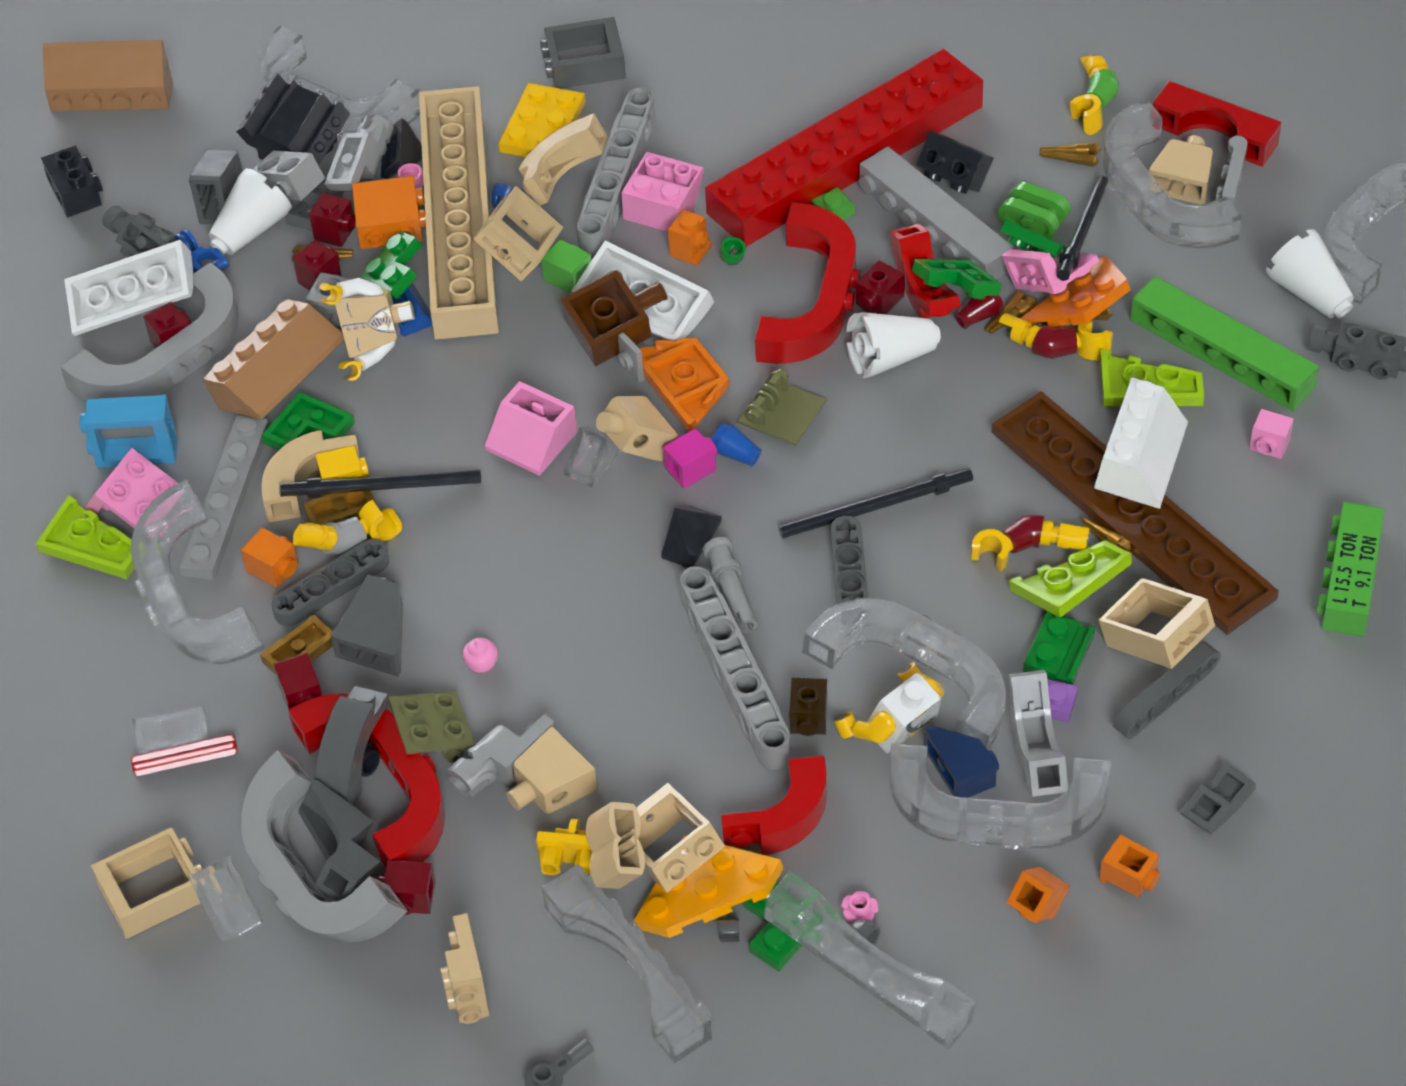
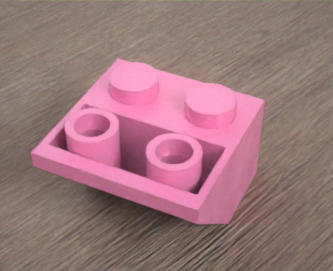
[621,152,704,232]
[485,381,577,476]

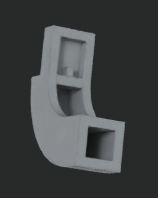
[1008,670,1069,797]

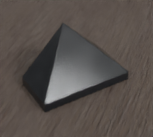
[381,118,422,179]
[661,506,722,568]

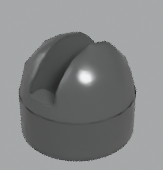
[848,919,880,953]

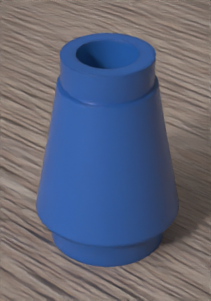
[711,423,762,467]

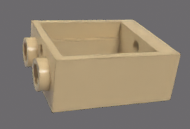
[473,186,563,282]
[1098,578,1215,669]
[636,783,725,893]
[90,827,209,939]

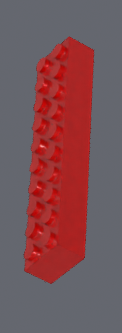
[705,48,984,247]

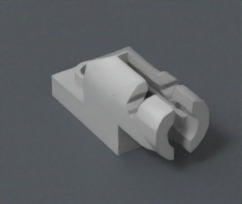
[324,115,394,191]
[447,714,556,798]

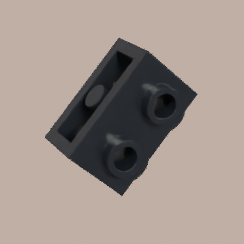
[916,131,994,194]
[41,145,103,218]

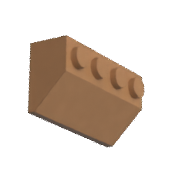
[43,40,173,112]
[203,299,344,420]

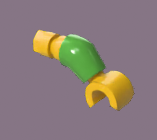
[1070,55,1119,135]

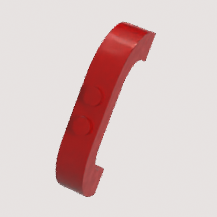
[755,202,860,364]
[288,693,445,867]

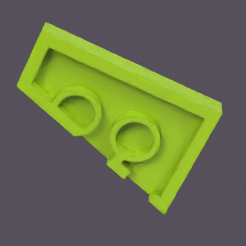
[1100,349,1204,407]
[36,495,143,580]
[1009,540,1132,617]

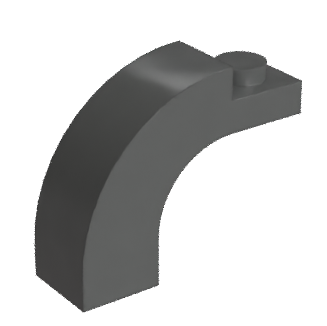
[314,686,388,806]

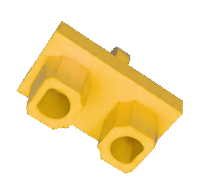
[536,819,593,878]

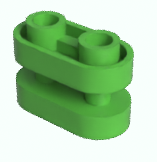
[997,182,1071,240]

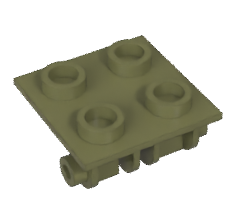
[737,369,827,446]
[388,690,475,763]

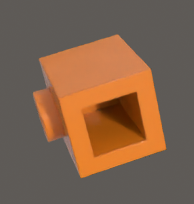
[241,528,299,588]
[1006,867,1071,923]

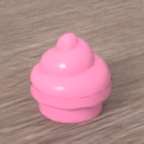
[463,638,498,673]

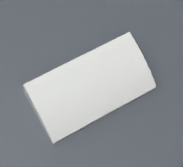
[64,240,193,336]
[571,241,714,341]

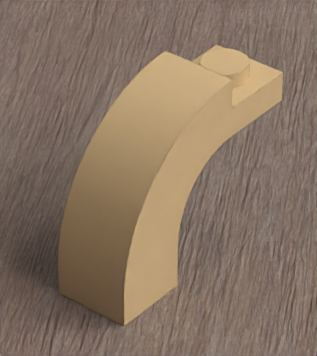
[518,113,609,206]
[261,430,360,523]

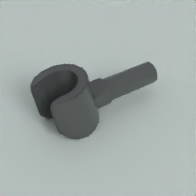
[717,914,740,942]

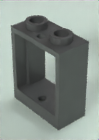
[540,17,626,89]

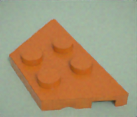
[1020,256,1131,328]
[634,337,730,432]

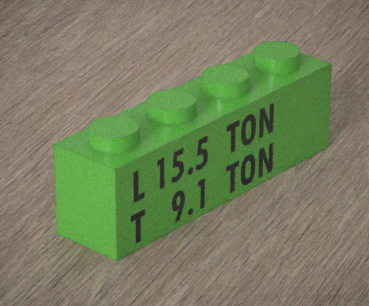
[1317,501,1385,637]

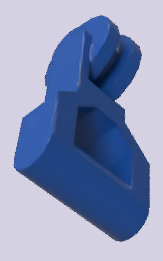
[174,229,230,273]

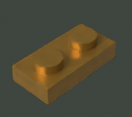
[303,491,377,525]
[260,615,333,675]

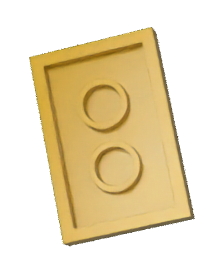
[498,83,586,157]

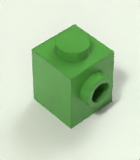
[541,239,591,294]

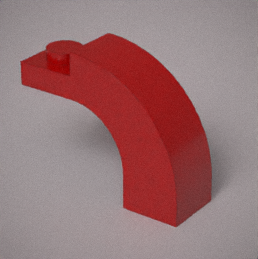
[889,224,961,318]
[721,756,827,855]

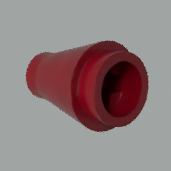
[954,295,1004,329]

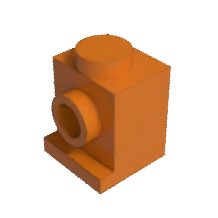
[668,209,712,266]
[1099,834,1161,898]

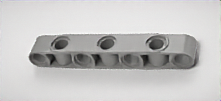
[577,87,655,257]
[680,566,791,770]

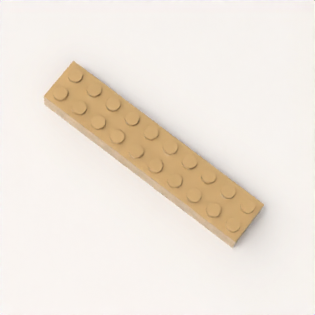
[419,86,499,340]

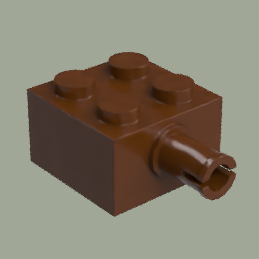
[560,270,668,367]

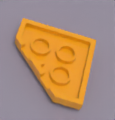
[634,835,784,938]

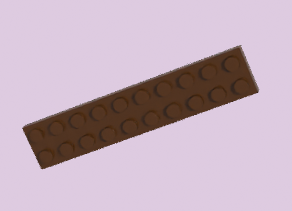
[991,391,1279,635]

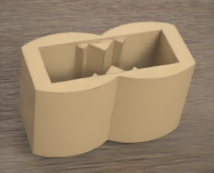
[586,802,645,889]

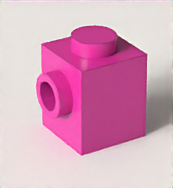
[663,428,717,489]

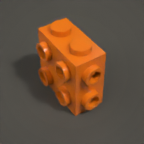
[352,176,426,249]

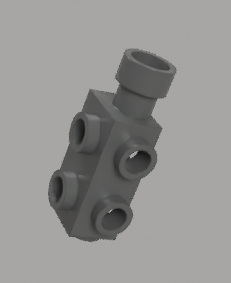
[102,206,176,257]
[1307,322,1406,380]

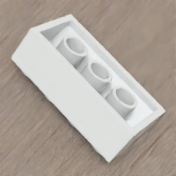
[1094,378,1188,509]

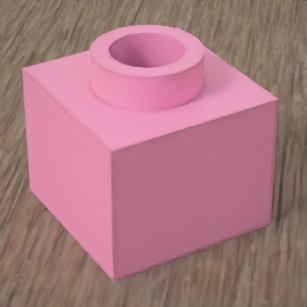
[1250,409,1294,459]

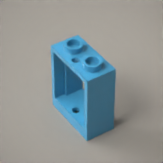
[80,395,178,468]

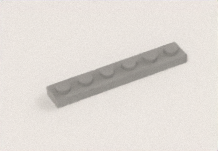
[179,415,270,580]

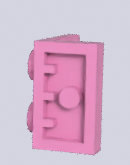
[1001,249,1099,294]
[84,448,184,537]

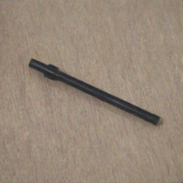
[1057,175,1109,281]
[778,468,973,539]
[279,470,481,498]

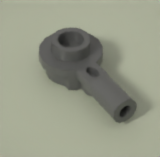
[524,1039,594,1086]

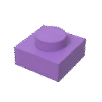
[1047,679,1078,722]

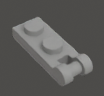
[1215,136,1247,220]

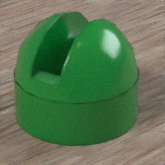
[720,237,746,265]

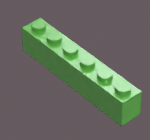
[1130,276,1319,411]

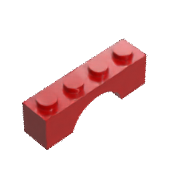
[1151,81,1282,167]

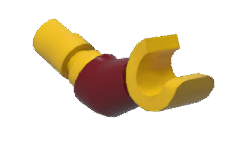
[998,313,1113,361]
[971,515,1090,573]

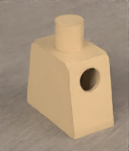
[1147,135,1213,206]
[596,396,679,461]
[506,727,598,814]

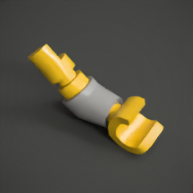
[293,499,402,555]

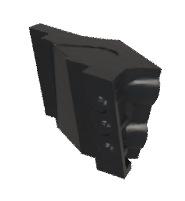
[236,73,350,165]

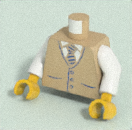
[319,278,415,381]

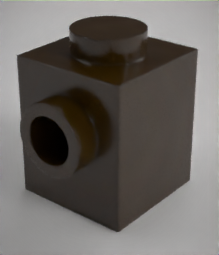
[789,678,828,736]

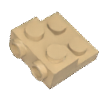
[440,913,489,1024]

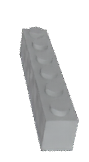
[859,146,1014,280]

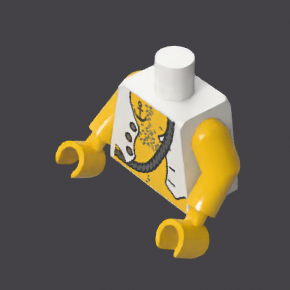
[833,662,944,755]

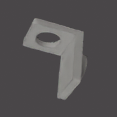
[617,332,654,383]

